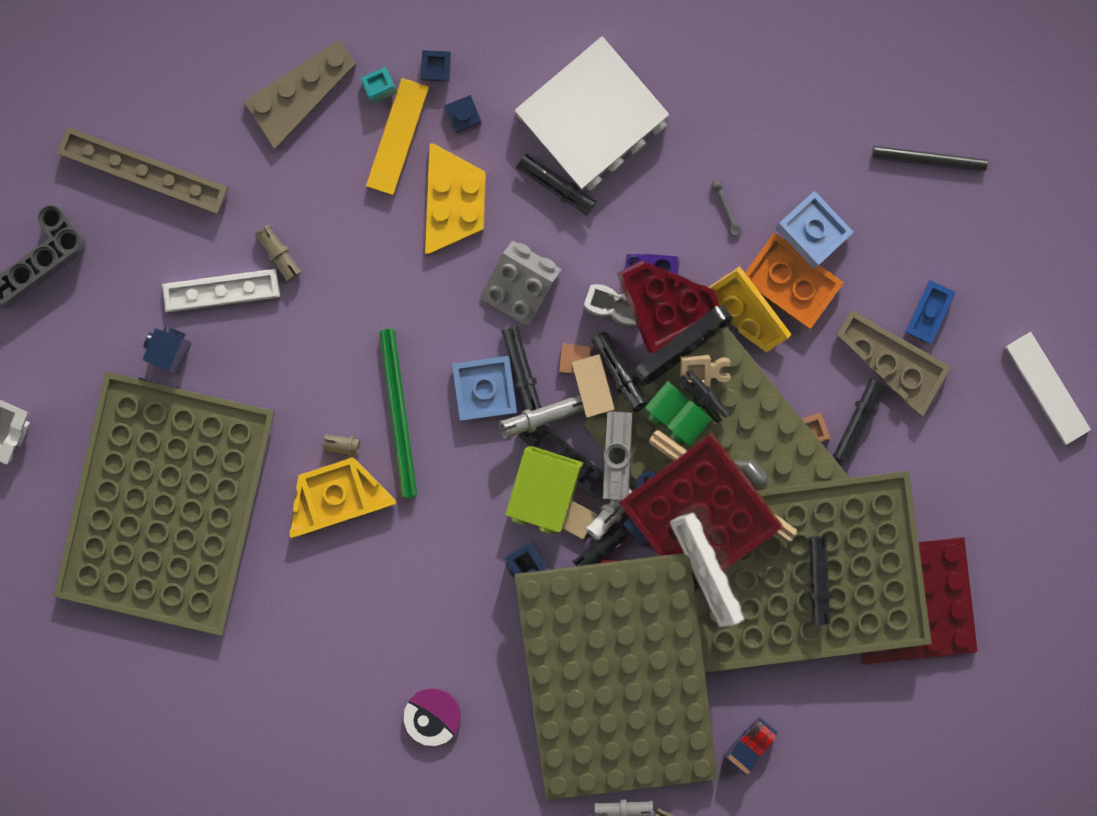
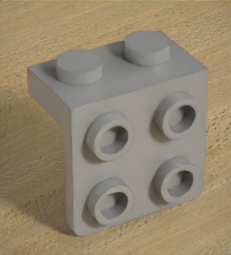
[481,240,562,325]

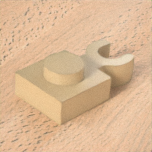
[680,355,731,388]

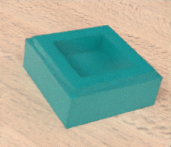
[360,67,398,105]

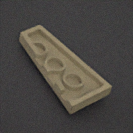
[244,40,356,150]
[836,310,951,417]

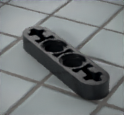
[634,305,733,386]
[519,425,604,497]

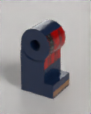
[723,717,777,776]

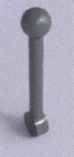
[711,180,741,237]

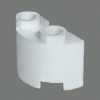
[0,400,30,464]

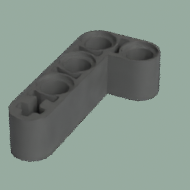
[0,205,86,307]

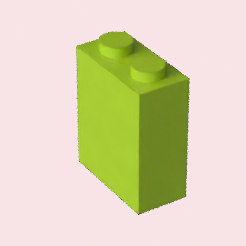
[505,445,583,534]

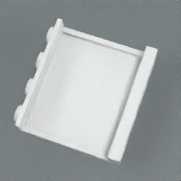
[515,36,669,191]

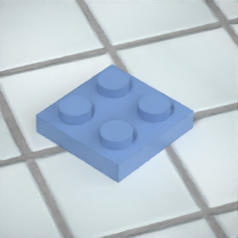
[775,191,854,269]
[452,356,517,421]

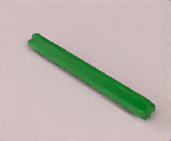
[379,328,417,499]

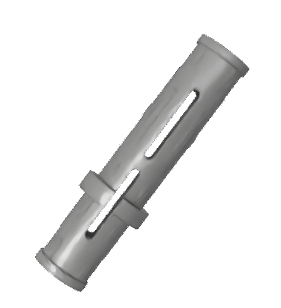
[499,395,585,439]

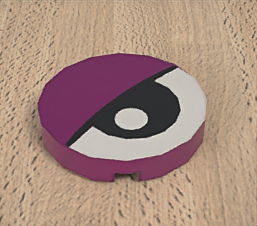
[404,688,461,746]

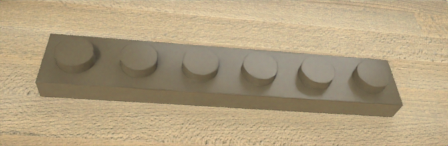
[57,127,229,215]

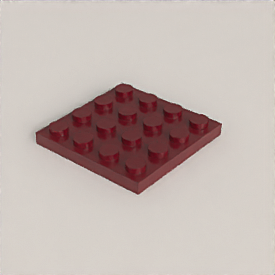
[619,433,783,592]
[861,537,978,664]

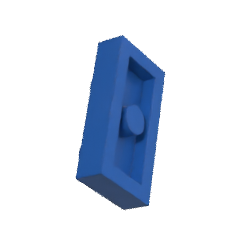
[904,280,956,344]

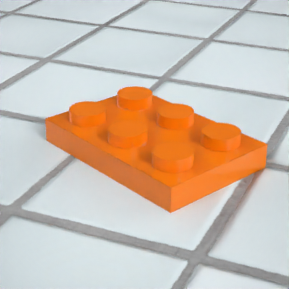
[745,232,844,330]

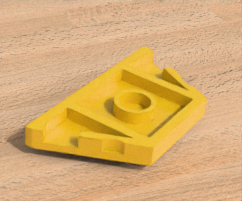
[425,144,486,255]
[289,457,397,538]

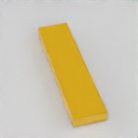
[366,78,429,196]

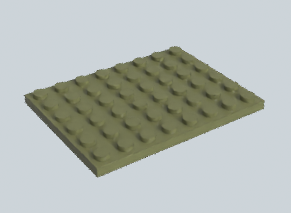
[583,327,849,489]
[53,372,275,636]
[694,470,931,672]
[515,553,718,800]

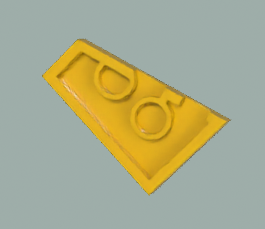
[709,266,791,352]

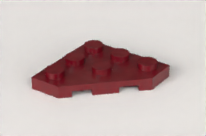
[617,261,720,353]

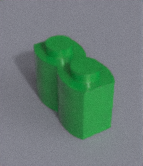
[645,381,712,446]

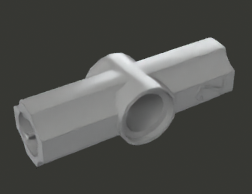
[603,412,633,500]

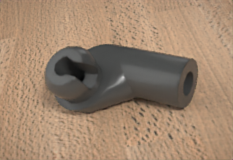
[733,460,768,490]

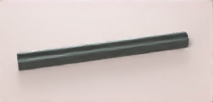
[872,146,988,171]

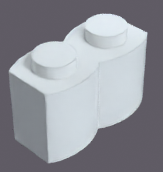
[584,285,637,327]

